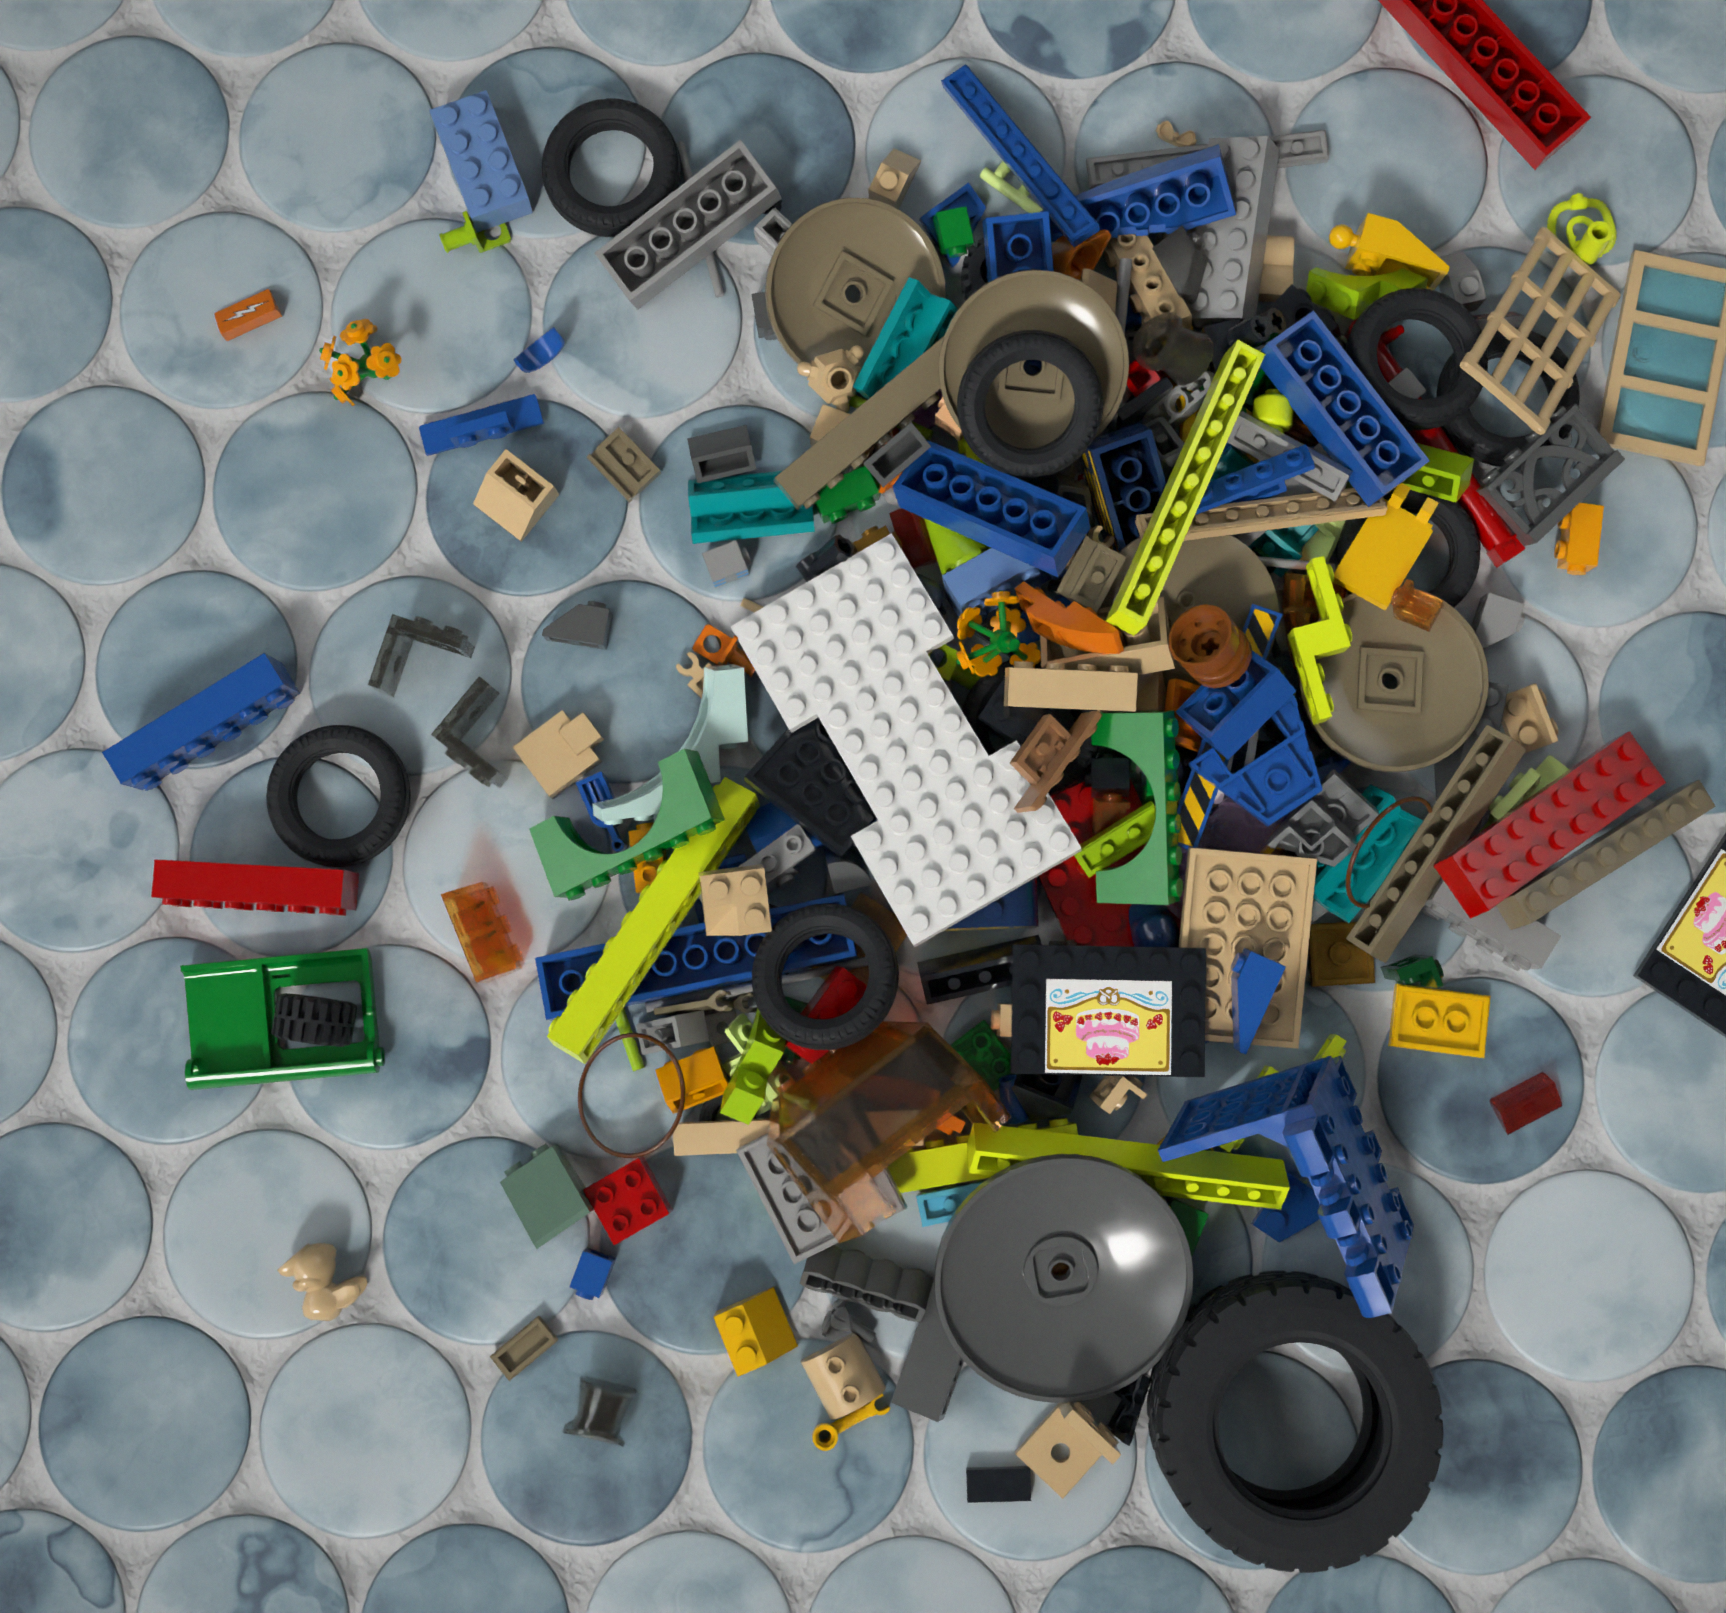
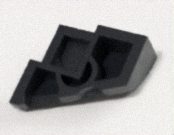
[1108,1373,1152,1446]

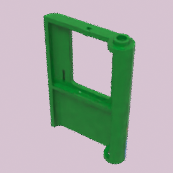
[180,948,385,1090]

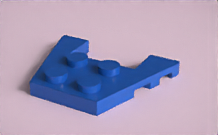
[1188,695,1323,827]

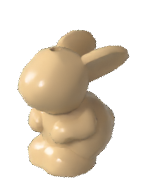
[277,1243,368,1321]

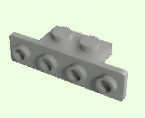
[699,824,816,902]

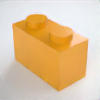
[655,1046,729,1114]

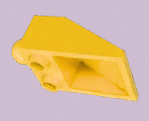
[1329,213,1450,290]

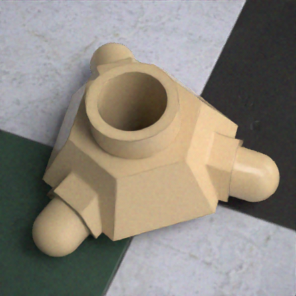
[797,345,864,413]

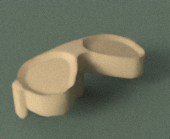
[1156,121,1197,147]

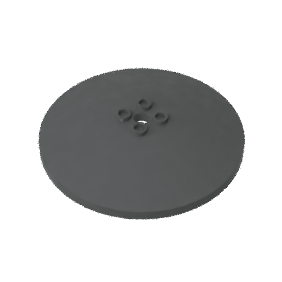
[934,1154,1193,1403]

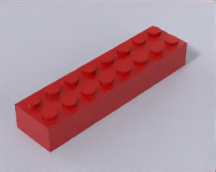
[1378,0,1591,170]
[1433,731,1666,919]

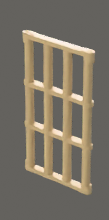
[1460,227,1621,435]

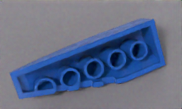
[1040,144,1236,242]

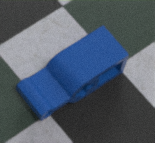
[576,772,628,853]

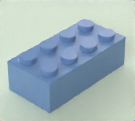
[429,90,533,233]
[942,548,1067,622]

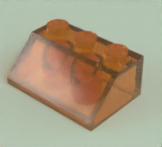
[441,882,523,983]

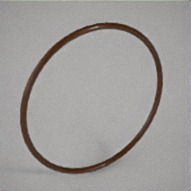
[1346,796,1433,909]
[578,1033,685,1158]

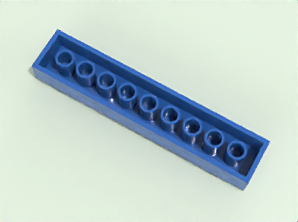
[535,894,858,1021]

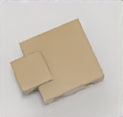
[513,710,604,799]

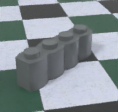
[799,1245,934,1322]

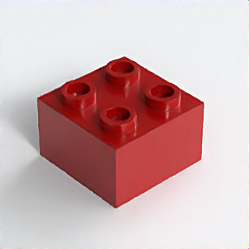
[583,1156,673,1245]

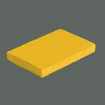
[1388,984,1491,1058]

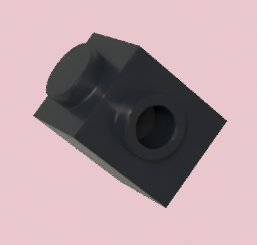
[1085,754,1130,798]

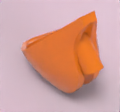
[1052,229,1111,279]

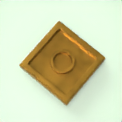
[1308,922,1375,987]

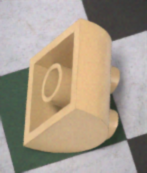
[801,1332,886,1420]

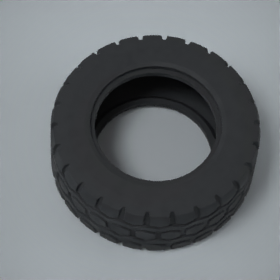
[1147,1270,1444,1573]

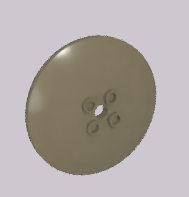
[765,198,946,368]
[939,270,1129,448]
[1100,535,1279,693]
[1298,586,1489,772]

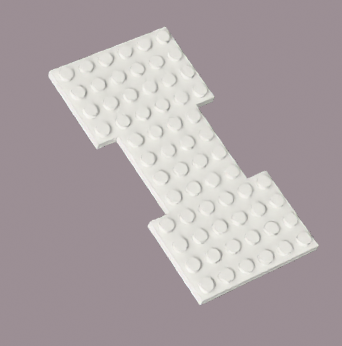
[730,533,1082,947]

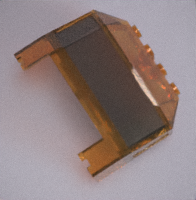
[767,1021,1012,1244]

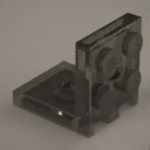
[368,614,475,698]
[431,676,508,788]

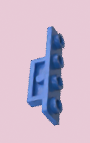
[419,394,544,456]
[1195,444,1315,515]

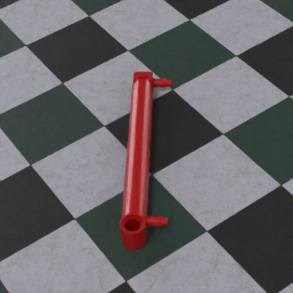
[1344,318,1526,568]

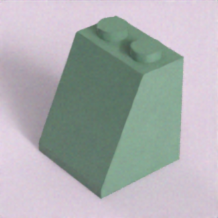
[500,1143,594,1249]

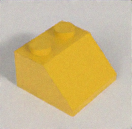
[713,1287,798,1377]

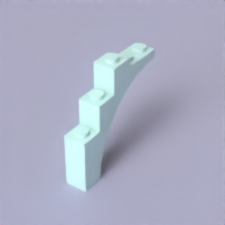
[593,664,748,825]

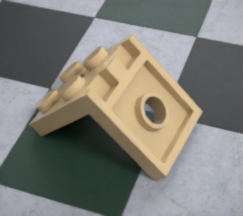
[1015,1401,1121,1499]

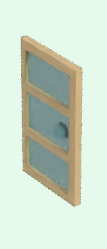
[1597,250,1726,466]

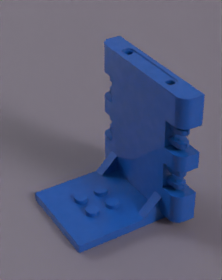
[1158,1056,1414,1318]

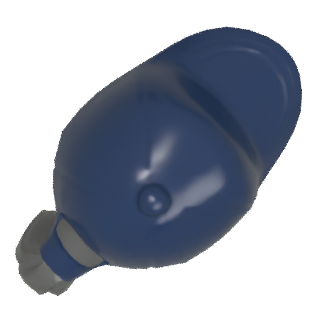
[1129,904,1180,947]

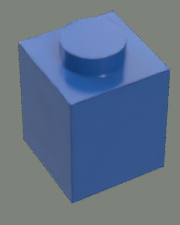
[570,1247,616,1300]

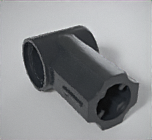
[796,534,854,582]

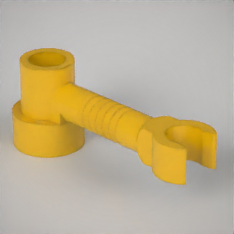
[812,1393,890,1451]

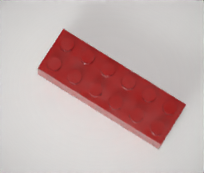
[151,859,359,916]

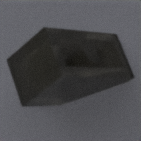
[1152,225,1208,305]

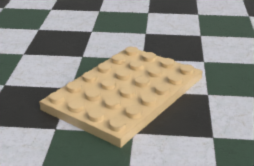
[1179,847,1317,1049]

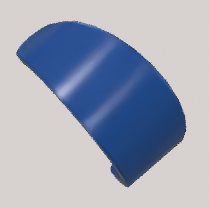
[513,327,565,373]

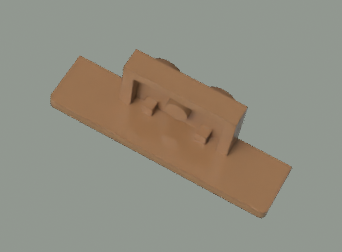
[1010,710,1102,813]

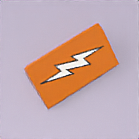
[214,289,282,341]

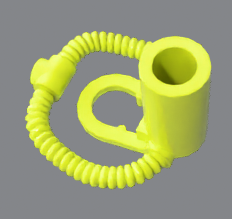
[1547,193,1617,265]

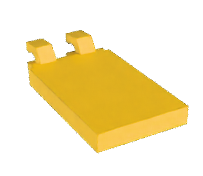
[1334,483,1439,611]

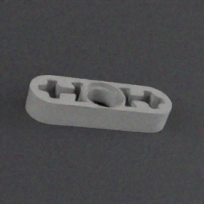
[1142,369,1215,430]

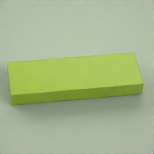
[1074,800,1156,877]

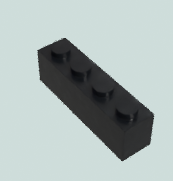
[917,934,1042,1005]

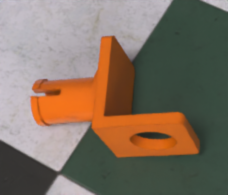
[692,624,755,677]

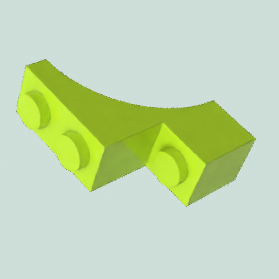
[1306,267,1428,320]
[720,1008,786,1125]

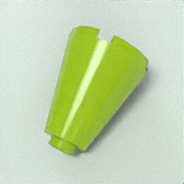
[924,518,990,575]

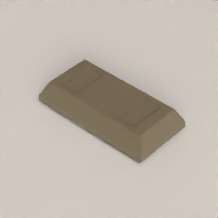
[490,1316,559,1381]

